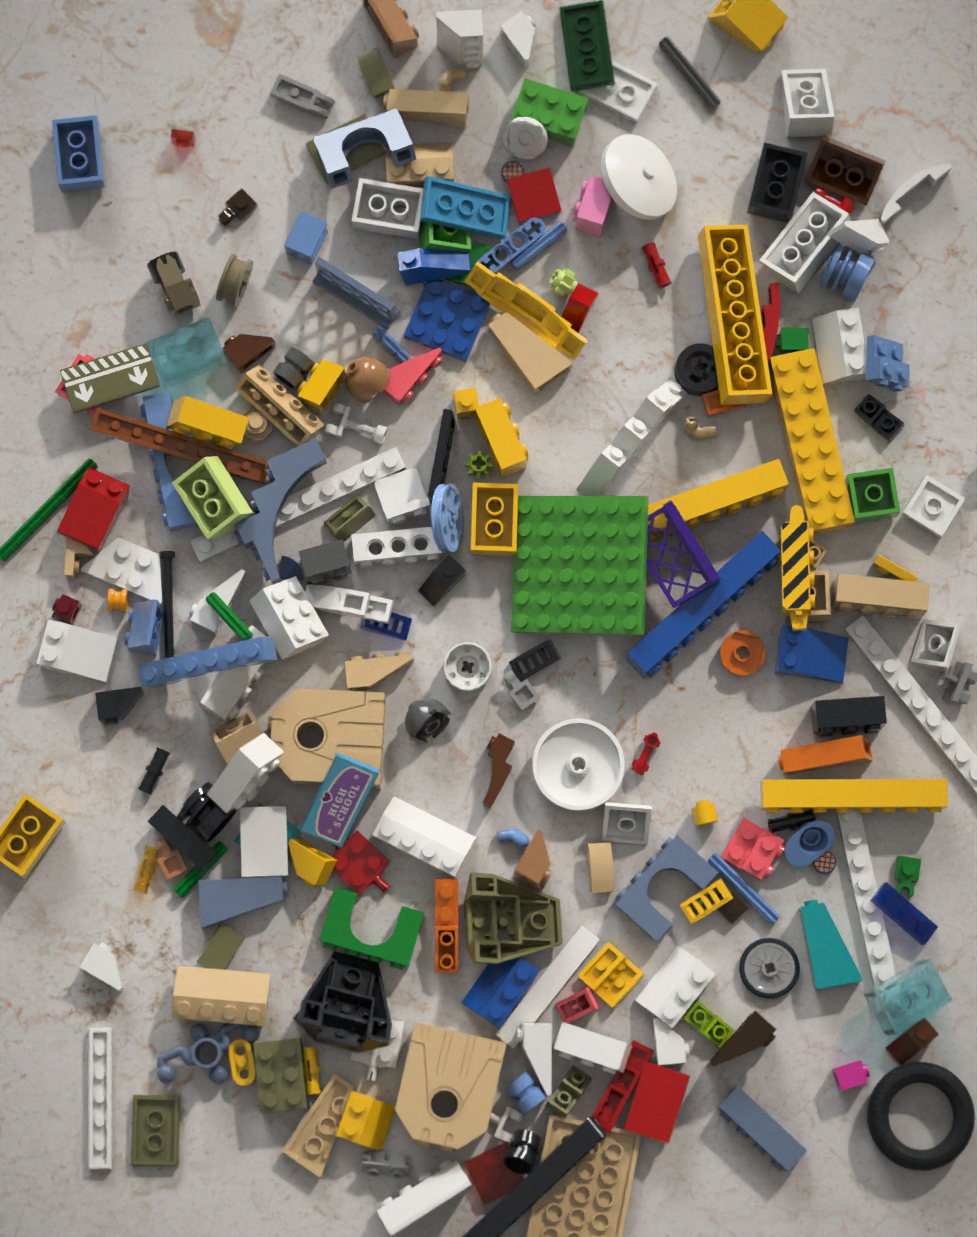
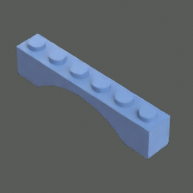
[140,392,198,532]
[139,637,277,688]

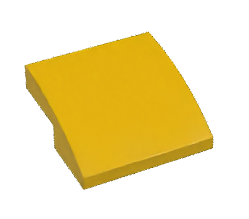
[577,942,645,1010]

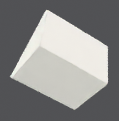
[911,619,962,672]
[602,802,652,845]

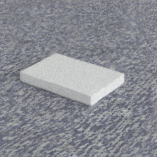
[578,61,658,124]
[240,806,288,877]

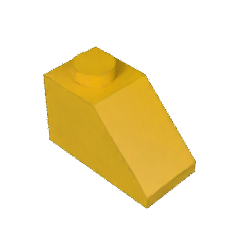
[288,838,337,887]

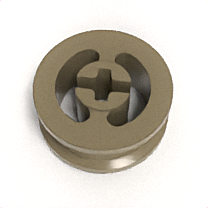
[216,254,253,307]

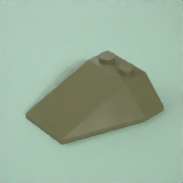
[464,873,563,964]

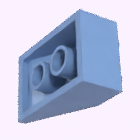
[125,599,164,656]

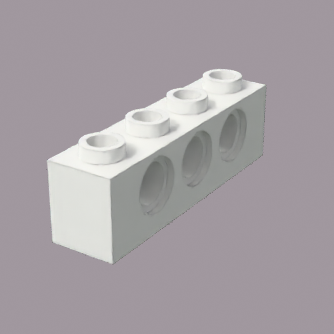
[351,527,445,568]

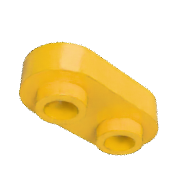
[228,1039,256,1086]

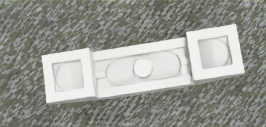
[880,164,952,227]

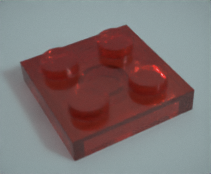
[464,1142,523,1205]

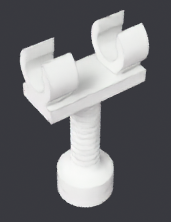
[324,403,388,444]
[489,1106,523,1143]

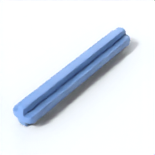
[708,853,780,924]

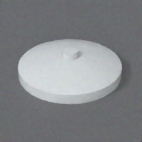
[601,134,677,220]
[532,718,625,811]

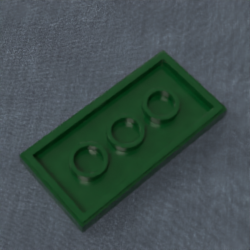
[559,0,615,91]

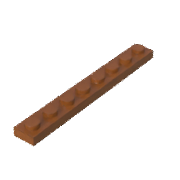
[89,408,268,484]

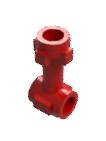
[815,187,854,216]
[631,732,661,775]

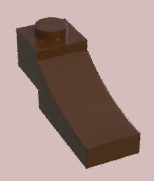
[483,733,515,809]

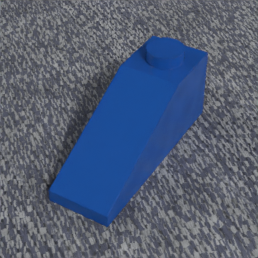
[398,248,471,286]

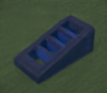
[360,612,412,641]

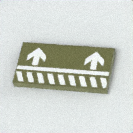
[60,343,161,414]

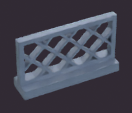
[313,257,400,330]

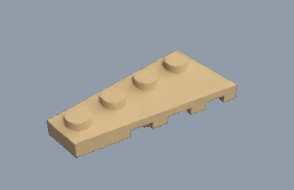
[282,1073,354,1178]

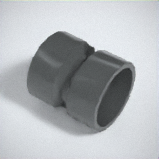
[273,347,315,390]

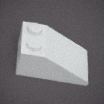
[781,69,835,137]
[37,619,117,683]

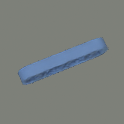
[473,218,545,273]

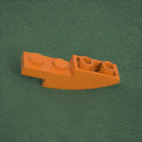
[435,878,458,973]

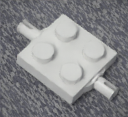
[350,1002,406,1081]

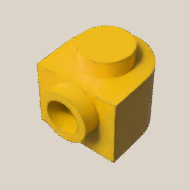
[691,799,719,827]

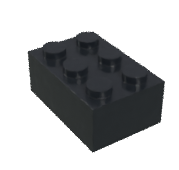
[747,142,808,223]
[811,696,887,737]

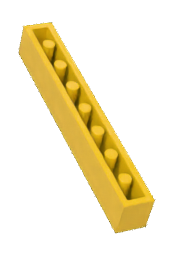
[760,779,948,814]

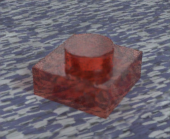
[171,129,196,149]

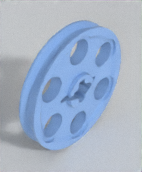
[431,484,464,552]

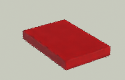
[624,1061,690,1144]

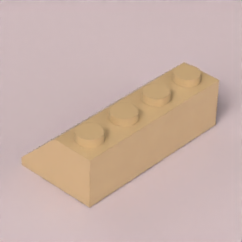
[172,965,271,1026]

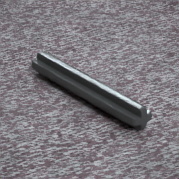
[659,36,721,110]

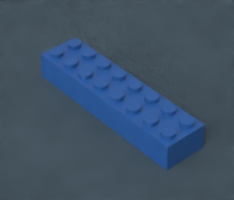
[625,531,781,679]

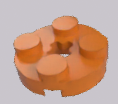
[719,630,766,676]

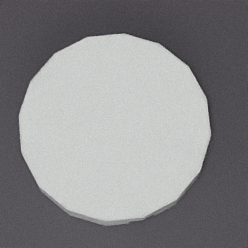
[503,117,548,160]

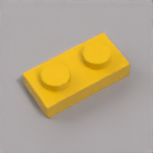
[874,554,918,582]

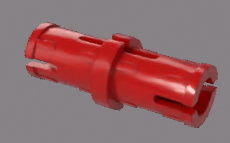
[641,242,672,289]

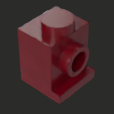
[52,594,82,625]

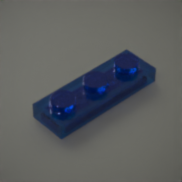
[870,882,938,945]

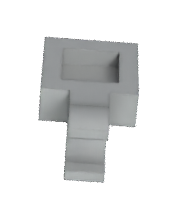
[504,670,540,711]

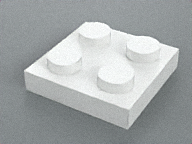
[902,475,965,538]

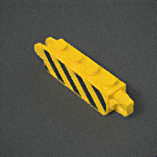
[781,505,815,631]

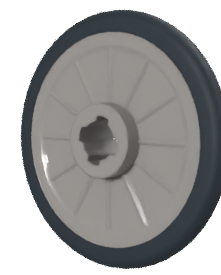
[739,938,800,999]

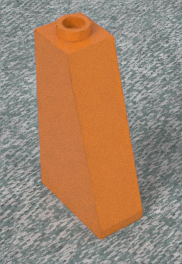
[778,735,873,774]

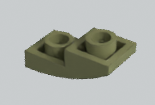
[357,48,395,98]
[545,1065,592,1119]

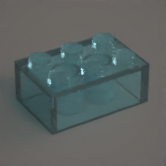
[146,317,228,389]
[864,959,952,1035]

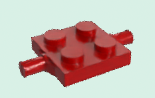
[332,830,391,896]

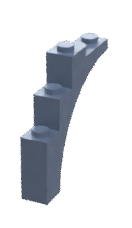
[234,439,327,585]

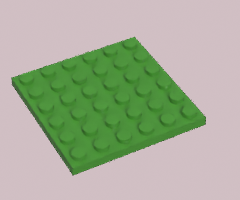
[511,496,649,635]

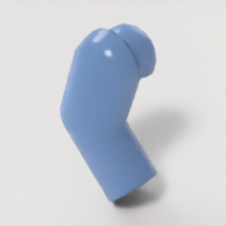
[497,829,530,851]

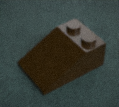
[706,1011,777,1068]

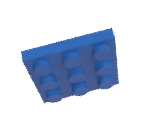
[404,279,491,362]

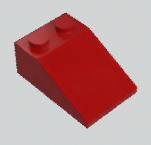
[57,467,130,551]

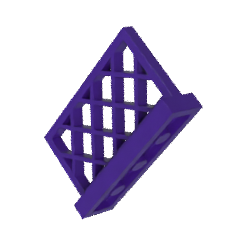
[647,500,721,608]

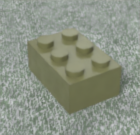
[253,1038,308,1114]

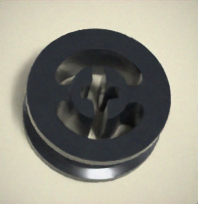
[674,343,719,396]

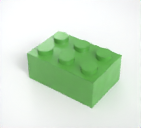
[511,78,588,147]

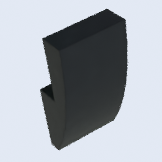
[854,393,904,442]

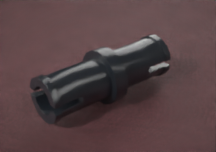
[138,747,170,795]
[767,809,816,833]

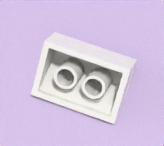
[812,308,866,385]
[634,946,715,1029]

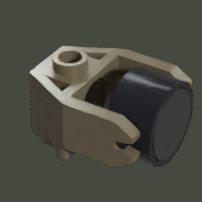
[147,252,200,316]

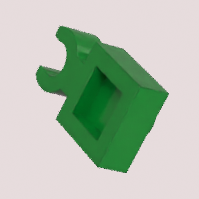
[894,856,921,898]

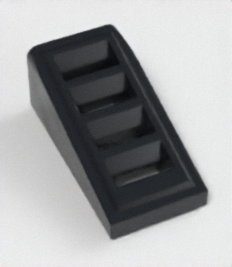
[509,639,561,682]

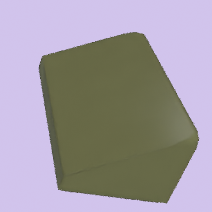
[323,494,375,542]
[196,922,245,970]

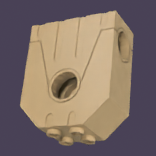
[267,688,386,790]
[395,1022,507,1153]

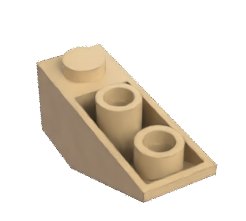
[345,652,414,691]

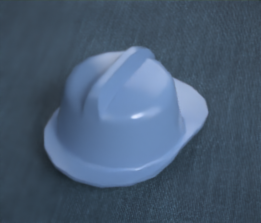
[785,821,835,867]

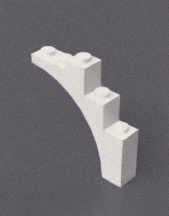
[576,379,687,496]

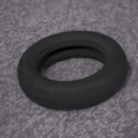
[867,1062,975,1171]

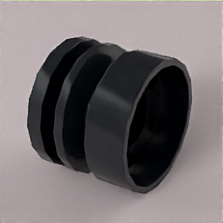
[177,782,237,844]

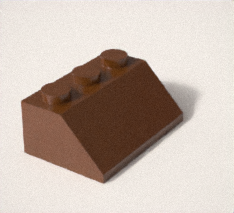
[805,135,886,206]

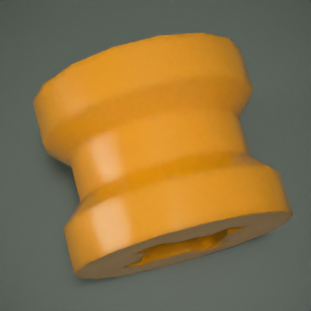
[107,589,128,612]

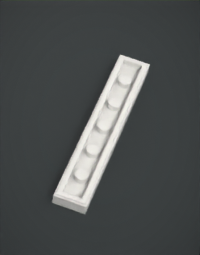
[495,926,600,1049]
[88,1028,113,1170]

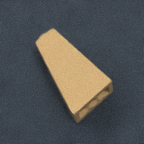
[383,89,469,128]
[488,312,572,394]

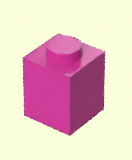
[832,1060,870,1091]

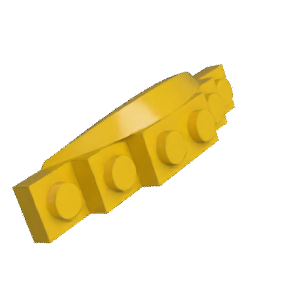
[464,262,588,360]

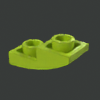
[681,999,734,1048]

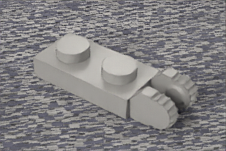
[270,74,335,118]

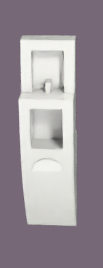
[305,584,394,624]

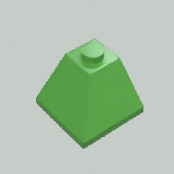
[419,221,471,252]

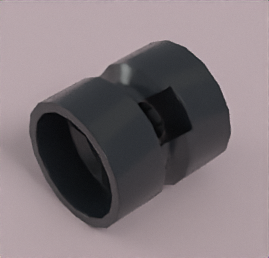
[504,1129,543,1174]

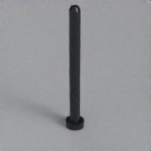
[159,551,175,659]

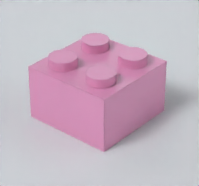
[573,175,613,237]

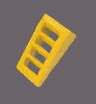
[680,879,733,924]

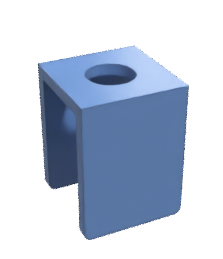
[284,211,328,265]

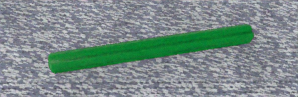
[0,458,98,561]

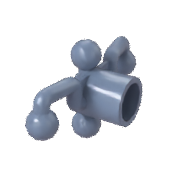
[157,1023,260,1084]

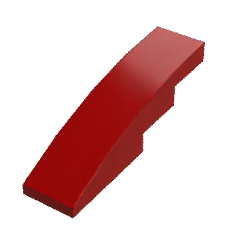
[761,282,780,364]
[592,1040,654,1135]

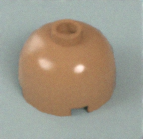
[345,356,390,403]

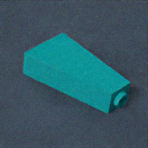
[799,900,863,990]

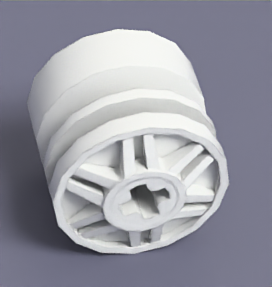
[444,642,492,692]

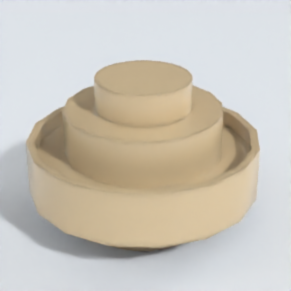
[243,408,273,441]

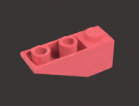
[382,348,443,406]

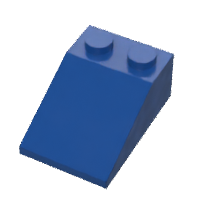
[775,625,849,683]

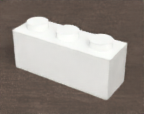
[553,1022,632,1075]

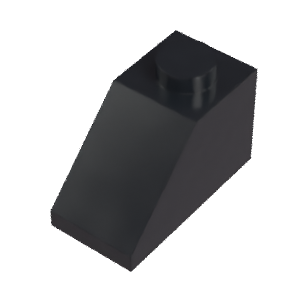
[418,554,466,606]
[95,686,144,725]

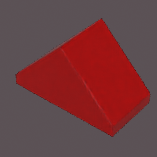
[561,284,599,333]

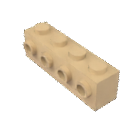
[235,365,324,446]

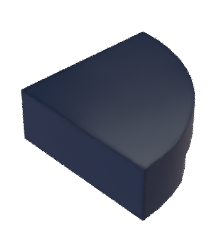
[280,556,303,580]

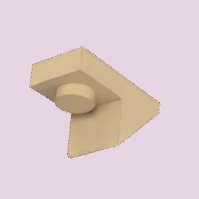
[64,537,95,579]

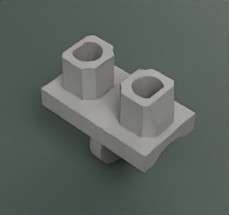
[939,662,977,704]

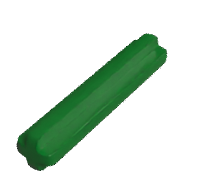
[206,592,253,641]
[174,841,228,898]

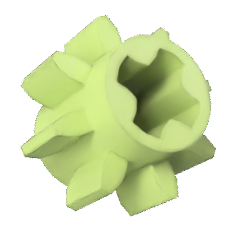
[549,268,577,296]

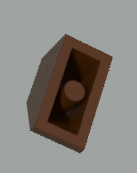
[223,334,276,373]
[885,1017,939,1066]

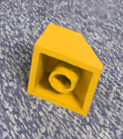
[297,359,345,415]
[336,1091,396,1151]

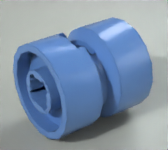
[503,1071,547,1115]

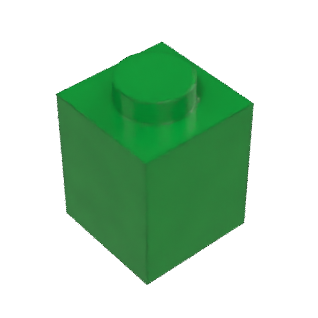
[775,327,809,355]

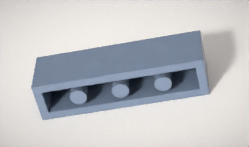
[718,1086,807,1171]

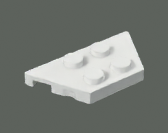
[81,537,163,605]

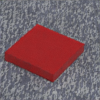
[506,167,562,223]

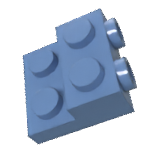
[866,335,910,392]

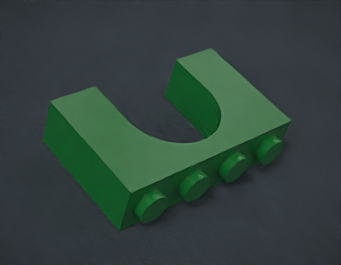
[319,887,424,970]

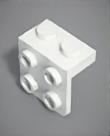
[374,468,431,524]

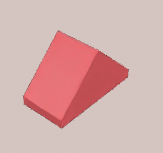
[555,987,598,1024]

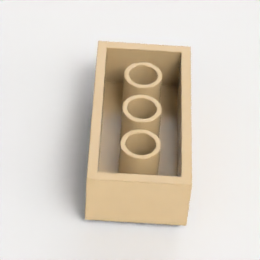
[831,574,930,621]

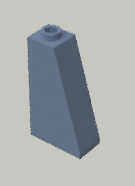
[198,876,288,928]

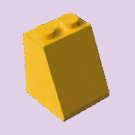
[707,0,788,52]

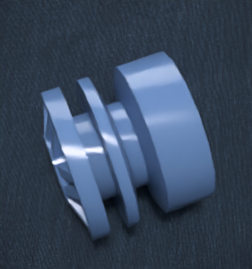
[820,244,875,303]

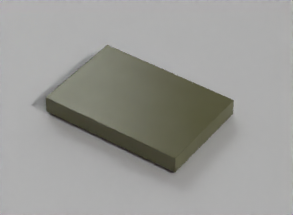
[306,114,385,184]
[131,1095,181,1166]

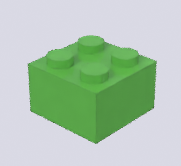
[845,468,900,523]

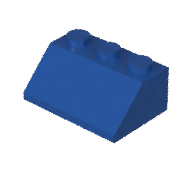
[461,957,539,1029]

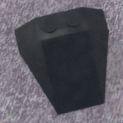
[297,951,392,1053]

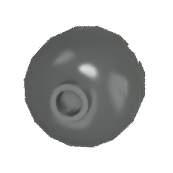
[404,698,451,744]

